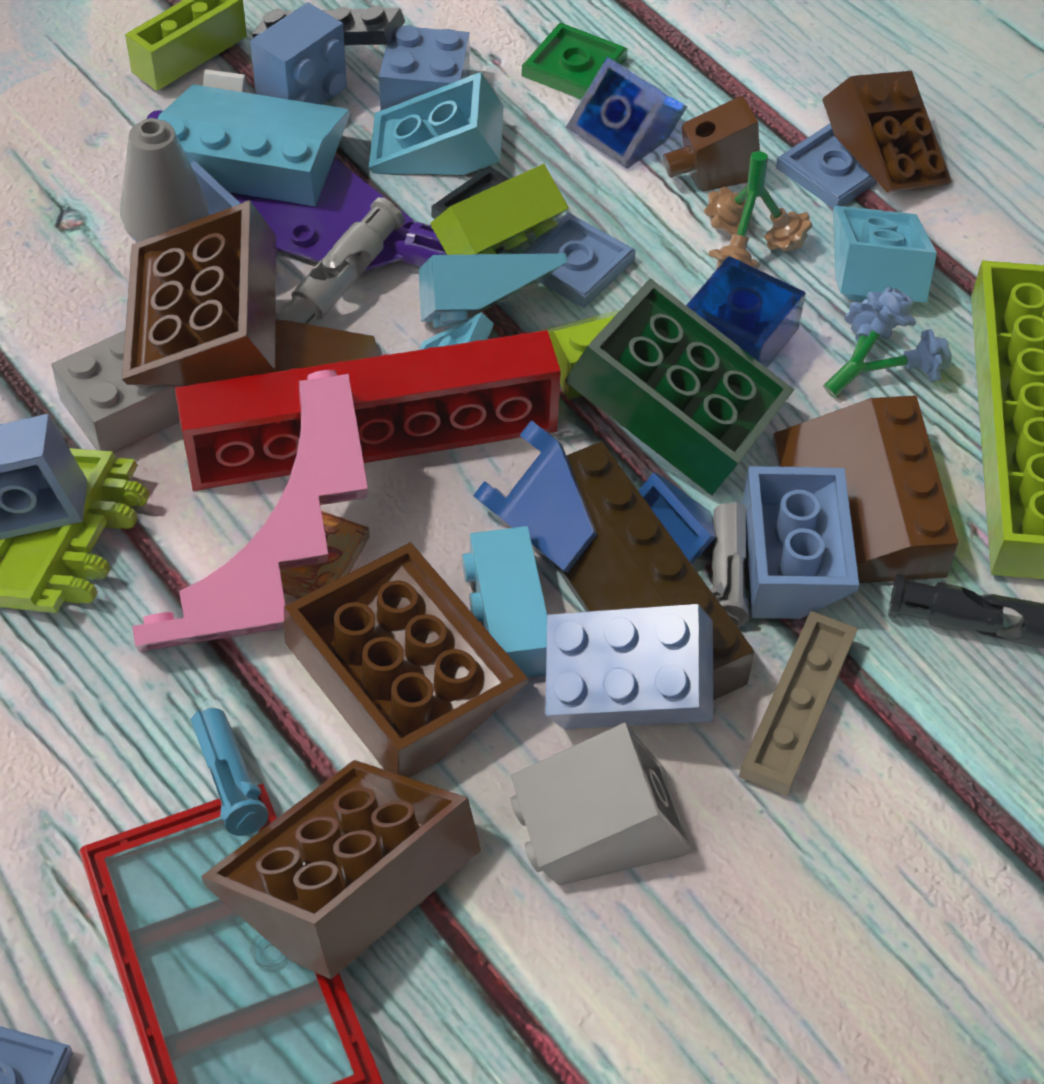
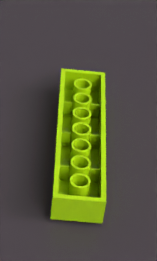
[971,260,1044,579]

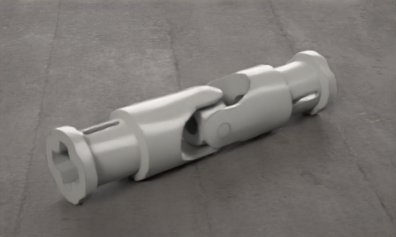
[275,197,405,325]

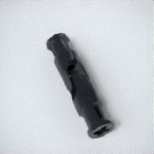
[888,573,1044,648]

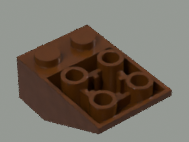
[822,70,952,193]

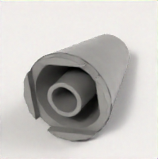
[120,118,209,242]

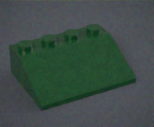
[565,278,795,496]

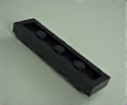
[252,6,405,46]

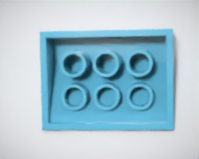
[158,84,350,207]

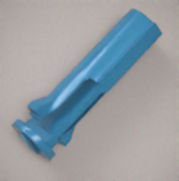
[191,708,268,836]

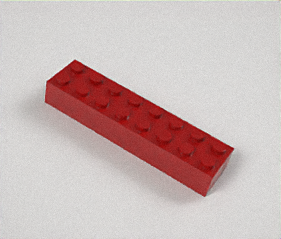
[175,330,561,491]

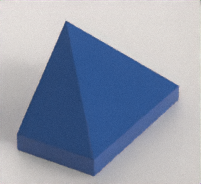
[638,472,716,564]

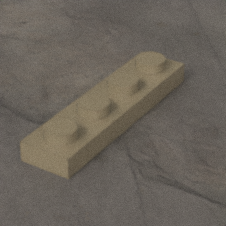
[739,611,858,796]

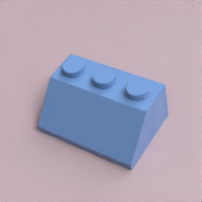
[742,466,859,619]

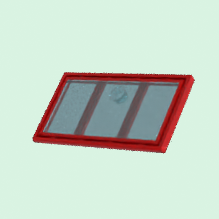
[79,783,384,1084]

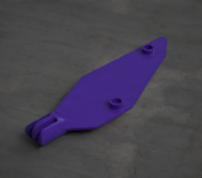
[147,110,447,271]

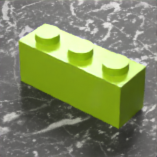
[125,0,247,91]
[430,163,569,255]

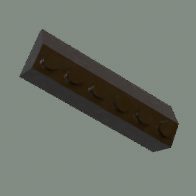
[552,441,755,700]

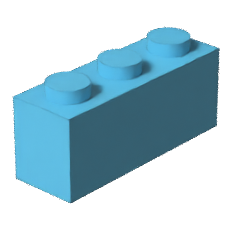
[462,526,547,677]

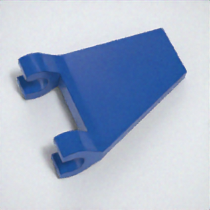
[473,420,597,573]

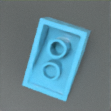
[368,72,504,175]
[833,205,937,303]
[418,253,567,329]

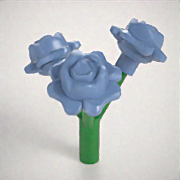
[823,287,952,398]

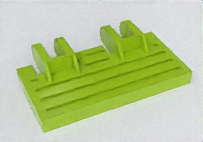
[0,448,150,613]

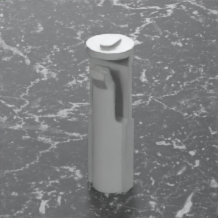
[711,501,749,627]

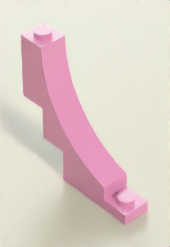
[132,370,368,652]

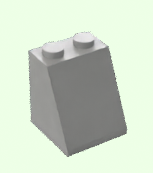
[510,722,692,886]

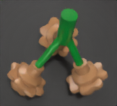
[704,151,813,278]

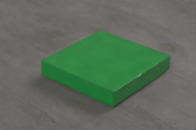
[521,22,628,103]

